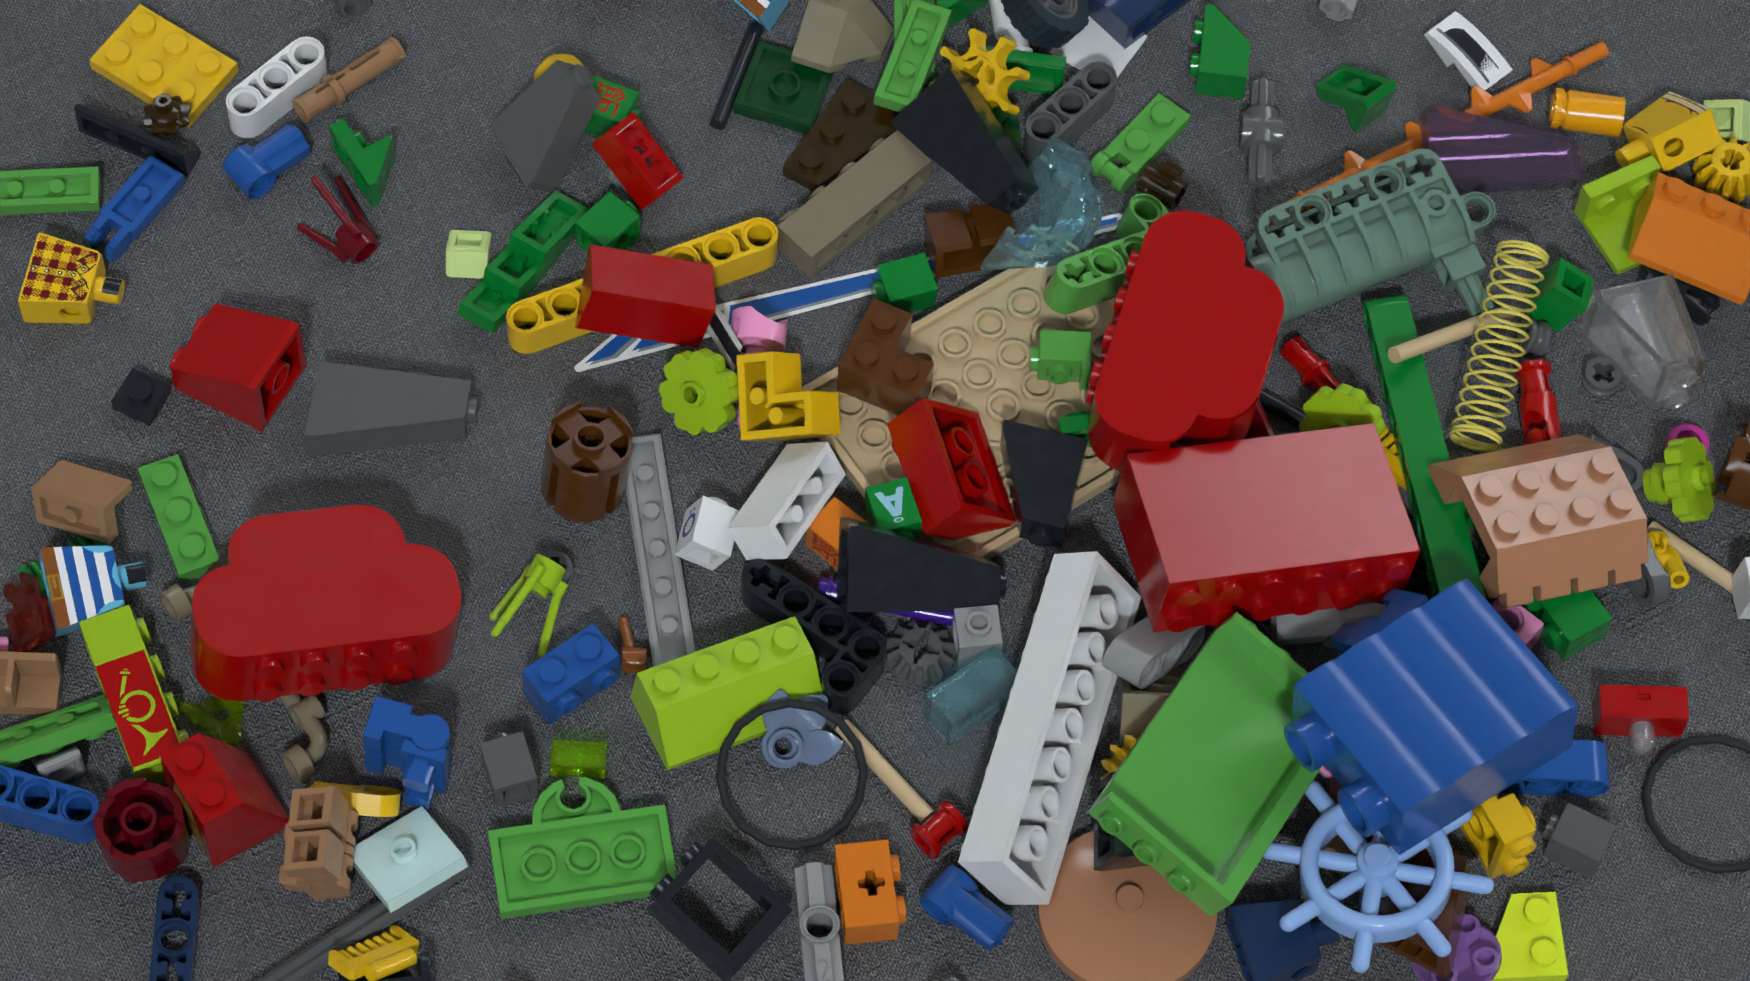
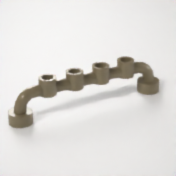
[159,584,327,784]

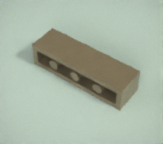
[777,130,932,279]

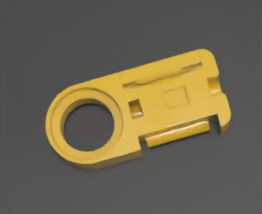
[310,780,401,817]

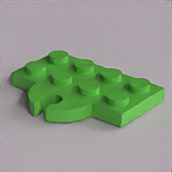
[488,777,679,919]

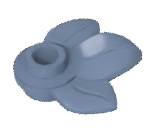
[760,689,843,768]

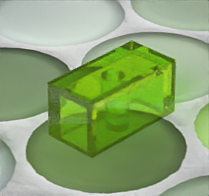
[550,739,608,779]

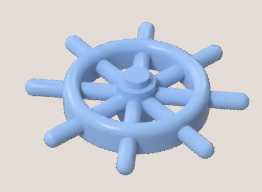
[1263,781,1494,973]

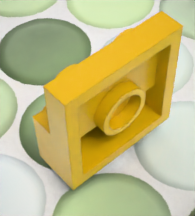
[1460,793,1537,879]

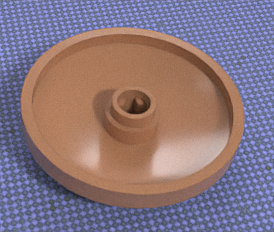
[1037,830,1217,981]

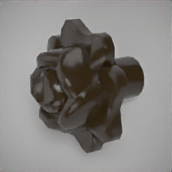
[142,94,191,136]

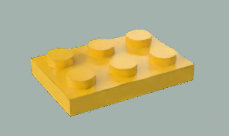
[89,4,239,128]

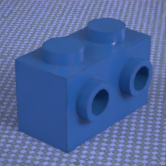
[522,623,620,725]

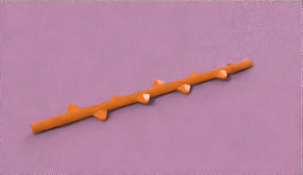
[1268,41,1609,227]

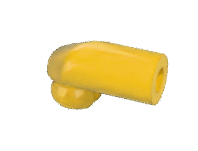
[1647,531,1689,589]

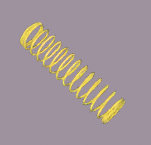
[1449,240,1549,452]

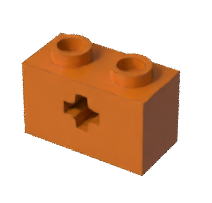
[834,839,906,945]

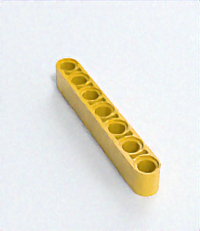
[506,217,778,354]

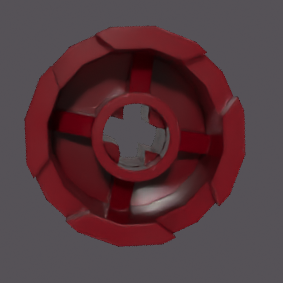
[93,777,190,883]

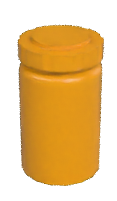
[1548,88,1626,138]

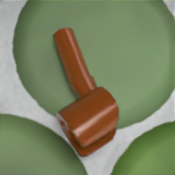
[618,617,647,673]

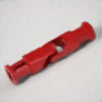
[1514,359,1562,445]

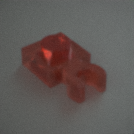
[3,571,57,652]

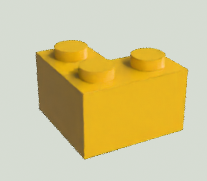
[736,351,841,442]

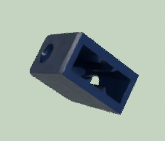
[1225,899,1339,981]

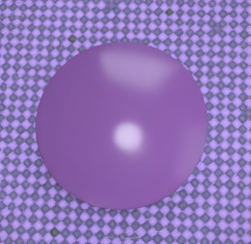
[1412,914,1502,981]

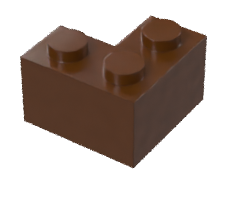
[837,298,934,415]

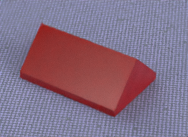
[575,244,716,348]

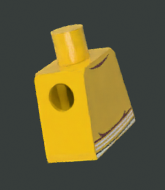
[1615,91,1723,172]

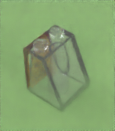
[1579,274,1707,410]

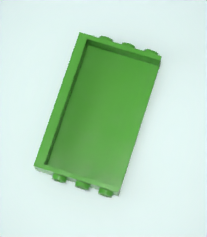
[1088,612,1322,917]

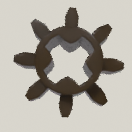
[1136,160,1188,210]

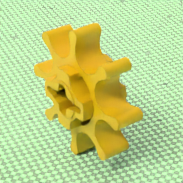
[929,28,1030,115]

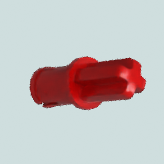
[1280,336,1341,392]

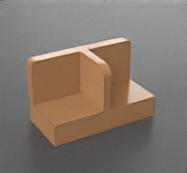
[31,460,132,544]
[0,651,63,715]

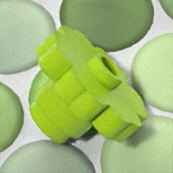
[659,348,739,435]
[1299,383,1386,443]
[1643,436,1716,523]

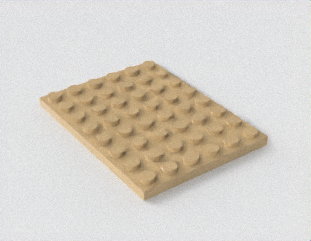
[802,234,1122,559]

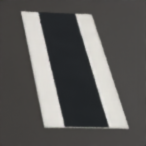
[707,303,742,372]

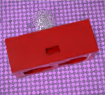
[592,112,683,210]
[1592,685,1689,756]

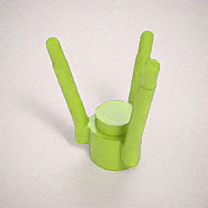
[489,554,569,658]

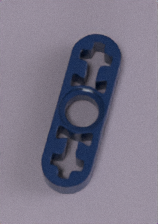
[149,876,201,981]

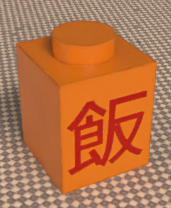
[806,497,868,570]

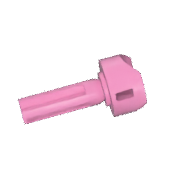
[731,306,788,428]

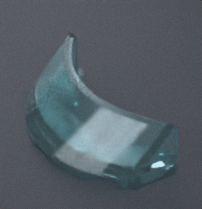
[980,135,1103,270]

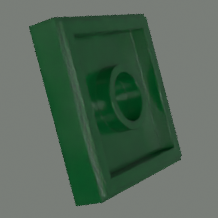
[733,40,836,134]

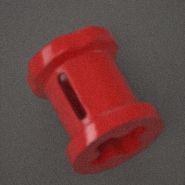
[909,801,969,859]

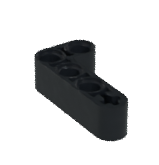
[741,559,887,714]

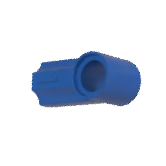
[222,124,311,200]
[919,865,1014,952]

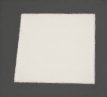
[1048,16,1148,78]

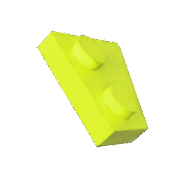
[1491,891,1568,981]

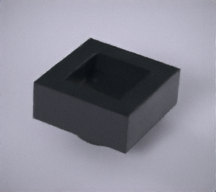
[111,368,171,426]

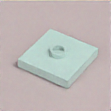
[353,806,468,913]

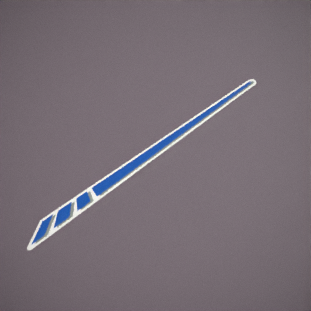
[574,213,1123,372]

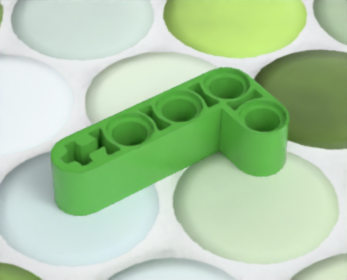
[1043,193,1169,314]

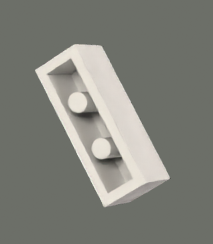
[727,441,846,560]

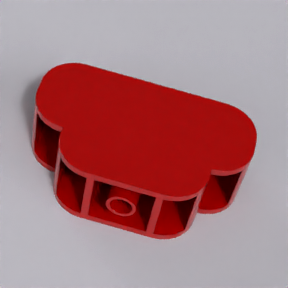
[1085,210,1284,471]
[189,505,461,702]

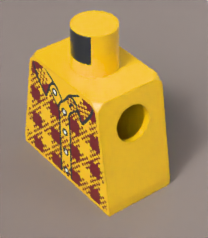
[18,233,125,324]

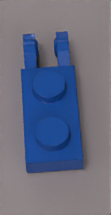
[82,155,186,263]

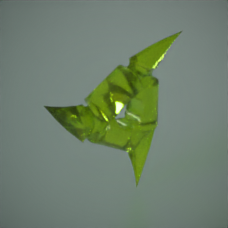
[174,697,244,747]

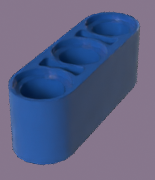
[1498,740,1609,797]
[0,765,99,844]

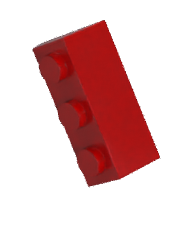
[887,398,1016,541]

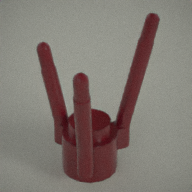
[297,175,379,264]

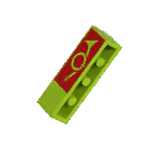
[79,605,189,783]

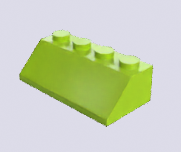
[630,616,823,771]

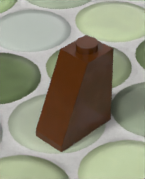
[1378,847,1469,979]

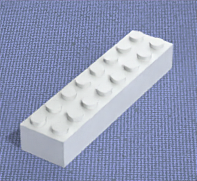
[958,551,1141,905]

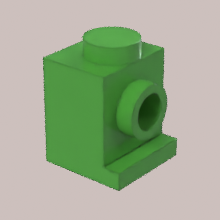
[1029,329,1091,390]

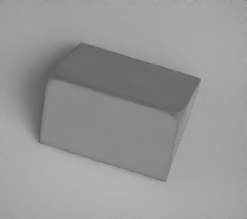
[33,746,86,783]

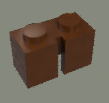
[924,204,1017,278]

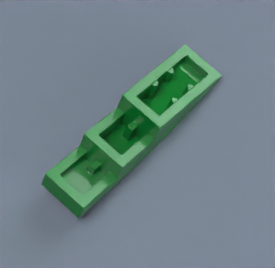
[458,190,589,334]

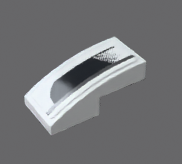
[1424,11,1513,90]

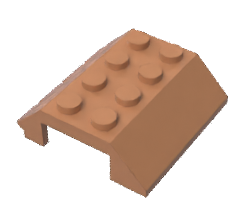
[1428,434,1649,609]

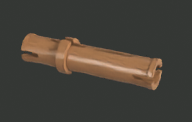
[292,36,406,123]

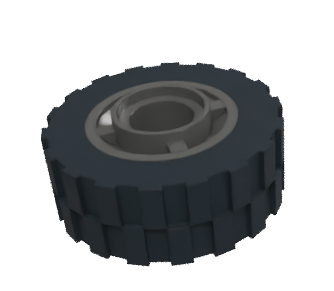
[1001,0,1090,50]

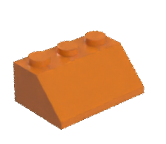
[1628,172,1750,305]

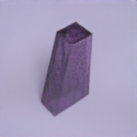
[1419,105,1585,194]

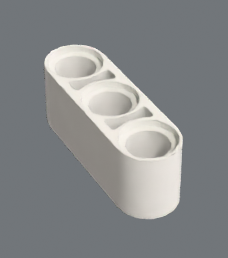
[226,36,327,138]

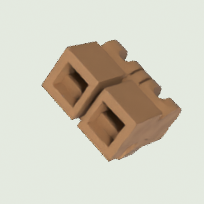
[279,785,359,901]

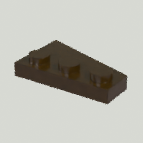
[783,79,900,192]

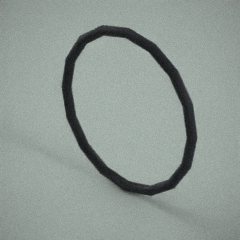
[716,699,868,851]
[1641,735,1750,874]

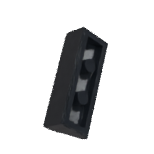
[74,103,201,177]

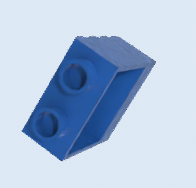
[1284,579,1578,855]

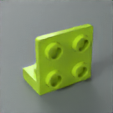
[1574,155,1661,274]

